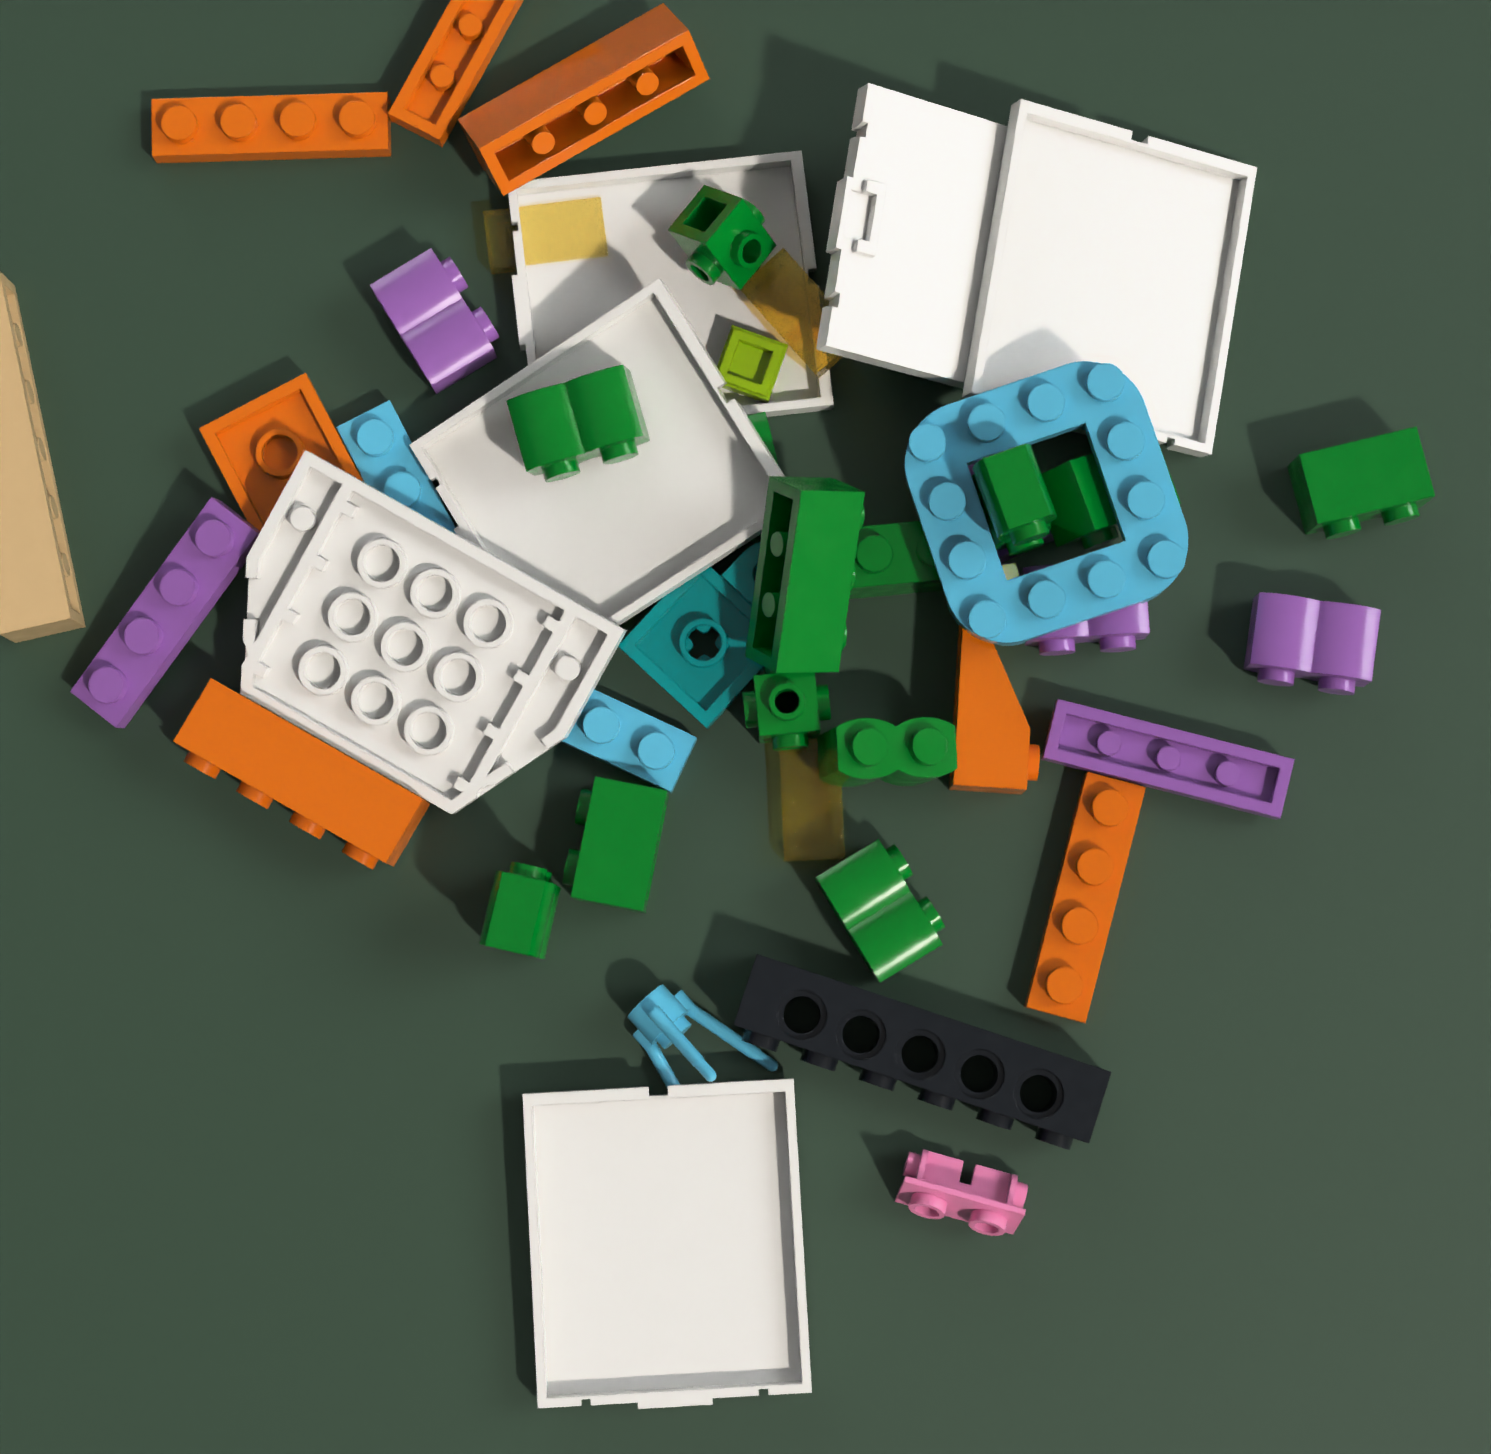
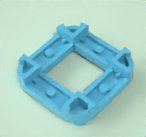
[905,361,1188,646]

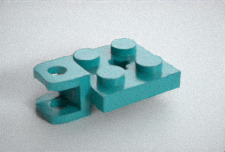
[618,542,764,729]

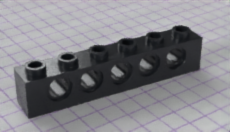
[734,954,1111,1150]

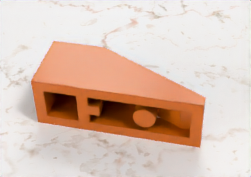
[949,625,1040,795]

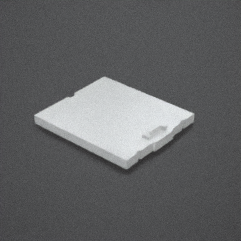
[816,83,1008,389]
[962,99,1257,458]
[508,150,834,417]
[409,278,785,626]
[522,1078,812,1409]

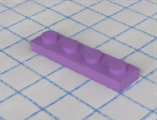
[70,497,260,729]
[1041,699,1295,820]

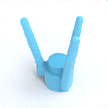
[627,984,778,1087]

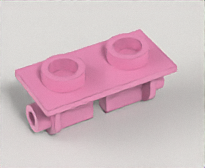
[895,1149,1028,1236]

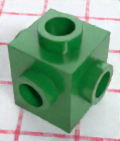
[668,185,777,290]
[742,667,831,751]

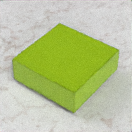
[717,325,788,403]

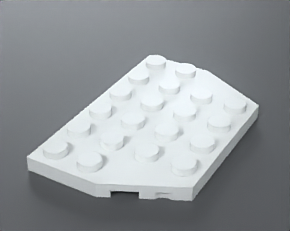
[240,450,627,814]

